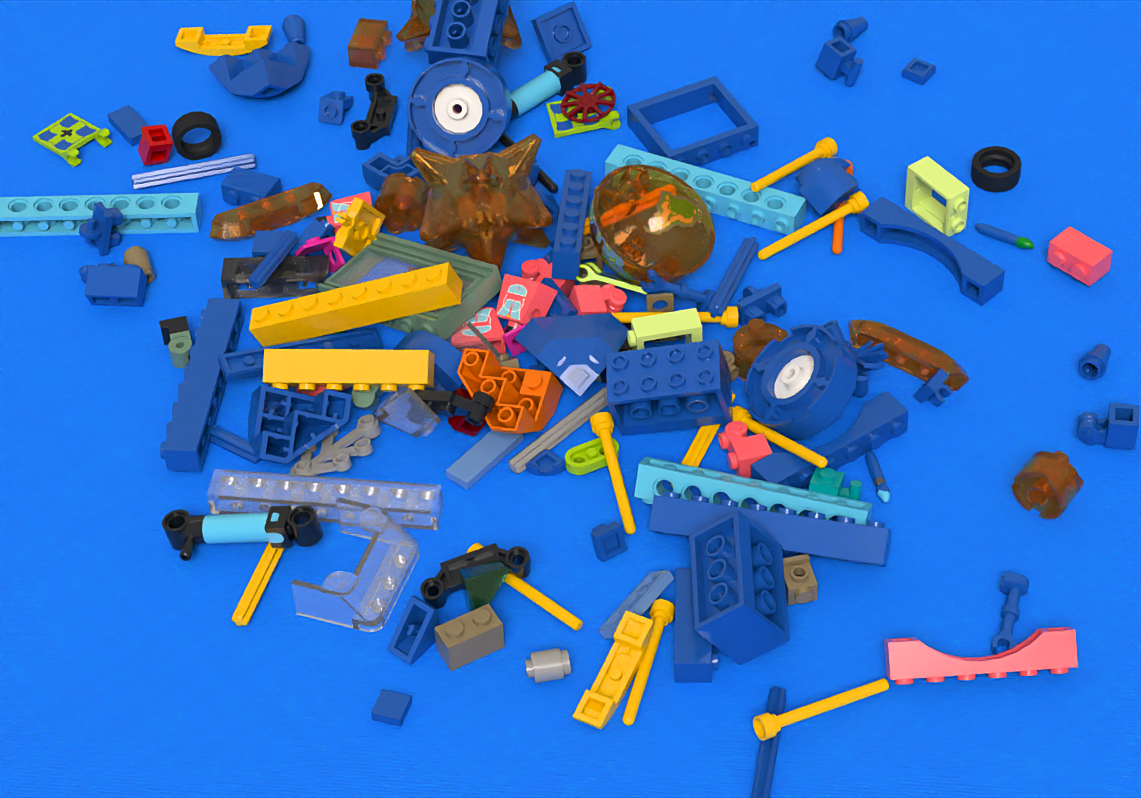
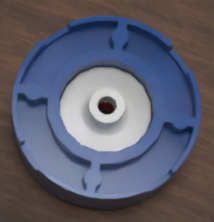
[407,55,512,160]
[744,324,857,440]

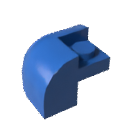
[362,150,436,200]
[795,157,861,216]

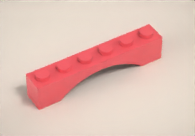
[884,626,1078,685]

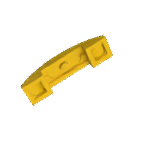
[175,25,272,56]
[573,610,654,730]

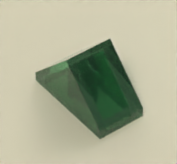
[459,559,510,612]

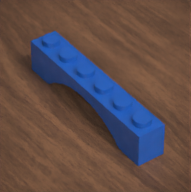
[552,169,592,280]
[860,197,1005,306]
[751,391,908,489]

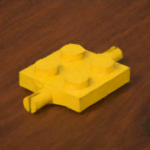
[333,197,385,258]

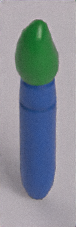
[975,223,1034,249]

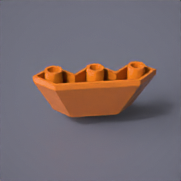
[457,348,563,434]

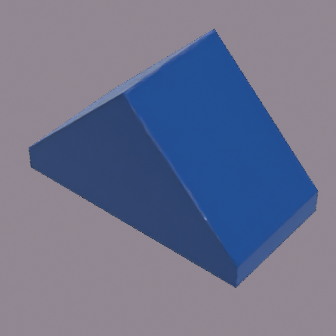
[387,596,440,664]

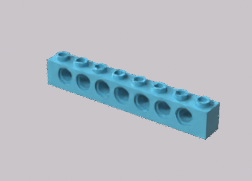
[605,144,807,235]
[0,193,202,237]
[634,457,873,525]

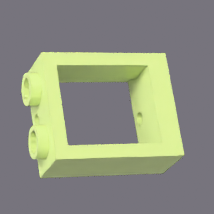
[905,156,970,237]
[627,308,702,351]

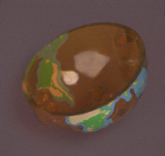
[589,165,715,284]

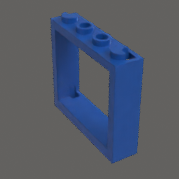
[627,76,758,167]

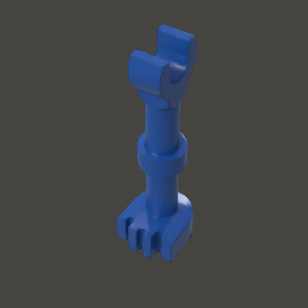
[640,270,716,312]
[991,572,1029,654]

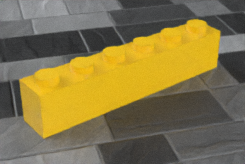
[263,349,435,392]

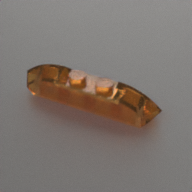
[210,182,332,242]
[849,320,969,391]

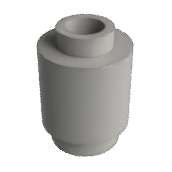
[525,648,571,683]

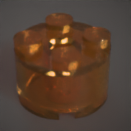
[374,173,431,235]
[732,319,788,381]
[1012,451,1084,519]

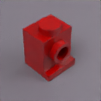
[138,124,173,165]

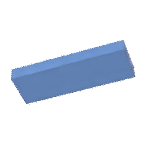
[446,430,524,490]
[598,570,674,639]

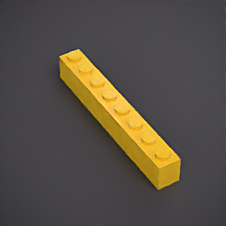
[249,262,463,347]

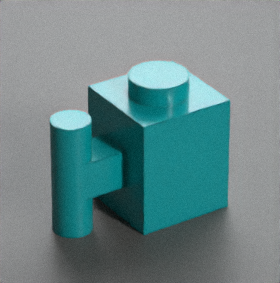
[807,467,862,517]

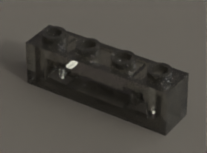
[221,255,332,299]

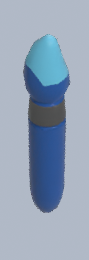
[865,450,890,503]

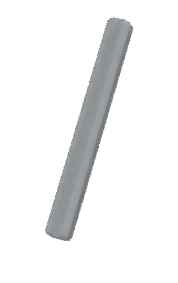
[508,387,608,474]

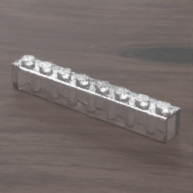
[207,469,443,530]

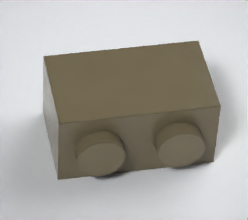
[434,603,505,671]

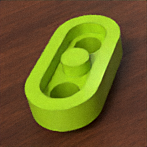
[565,437,619,475]

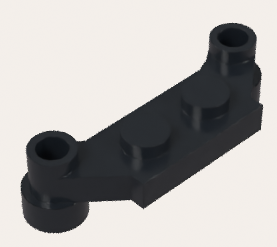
[351,73,398,150]
[408,389,496,426]
[420,543,531,609]

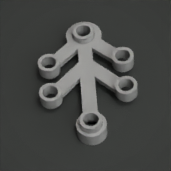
[290,415,381,486]

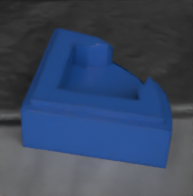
[526,449,566,476]

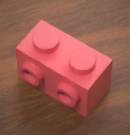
[1047,226,1113,287]

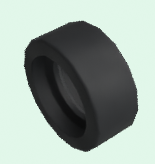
[172,111,222,160]
[971,146,1022,192]

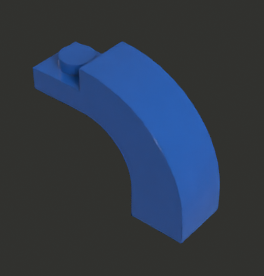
[392,330,463,391]

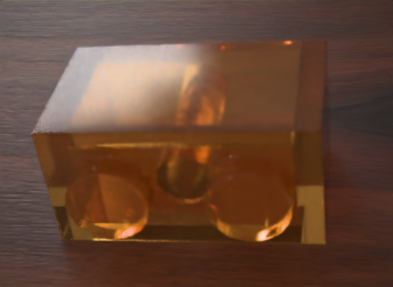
[347,18,392,69]

